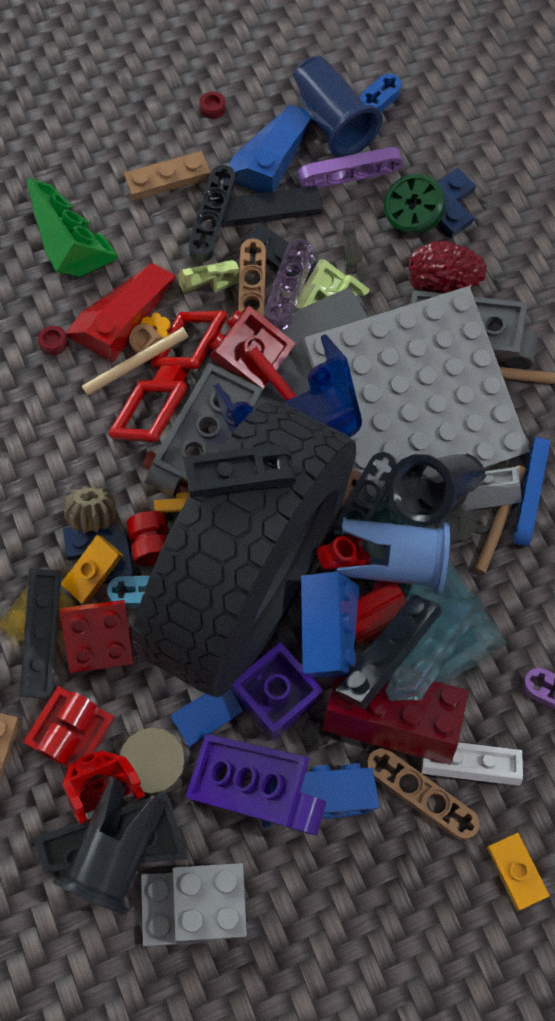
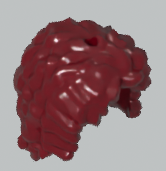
[408,241,487,294]

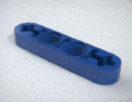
[512,436,550,547]

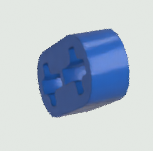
[360,74,401,112]

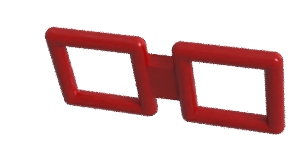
[109,310,228,442]

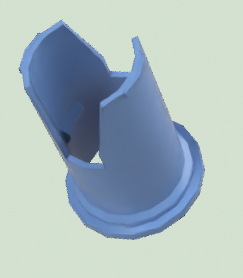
[336,517,450,595]

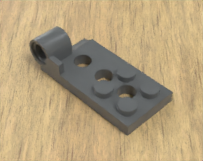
[410,290,537,370]
[145,363,263,497]

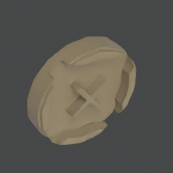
[120,727,185,794]

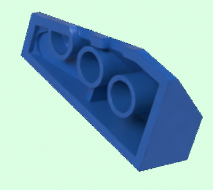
[223,104,313,193]

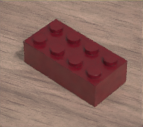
[322,660,469,765]

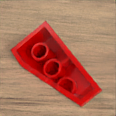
[66,263,176,363]

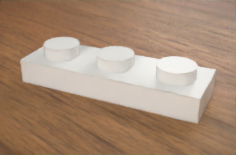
[421,742,523,786]

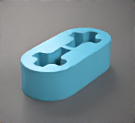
[107,576,150,608]

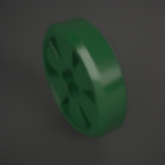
[384,174,446,236]

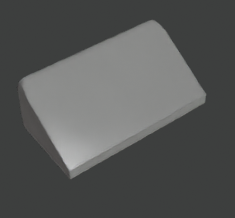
[462,467,522,510]

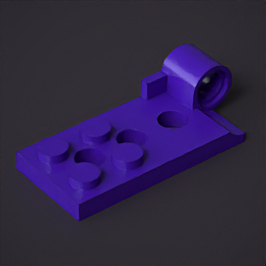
[185,734,327,836]

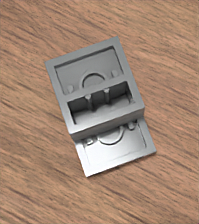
[141,863,247,947]

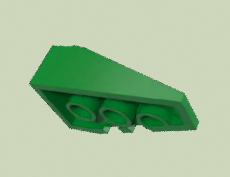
[26,178,118,277]

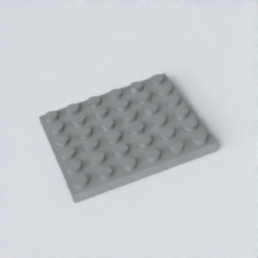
[303,286,530,503]

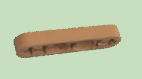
[238,238,266,317]
[366,749,480,840]

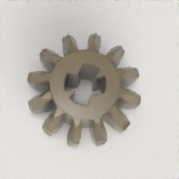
[64,486,116,533]

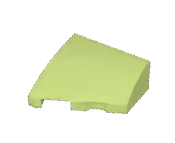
[292,259,370,311]
[179,260,239,294]

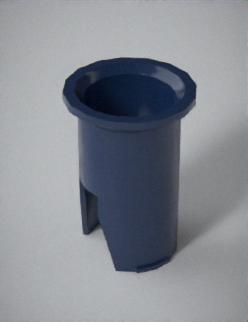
[292,56,383,158]

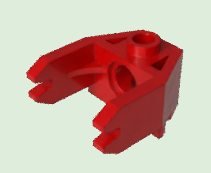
[62,751,145,825]

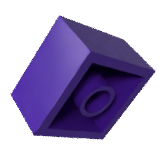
[231,642,324,741]

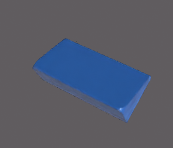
[171,689,243,747]

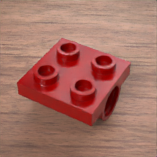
[60,600,134,673]
[23,686,115,769]

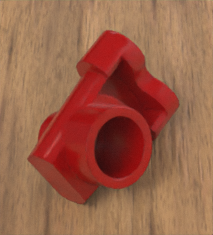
[316,533,371,570]

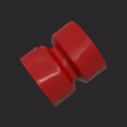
[126,511,169,567]

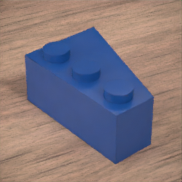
[301,572,359,678]
[262,763,379,828]

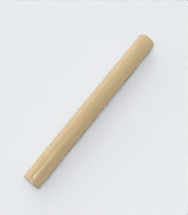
[82,327,188,396]

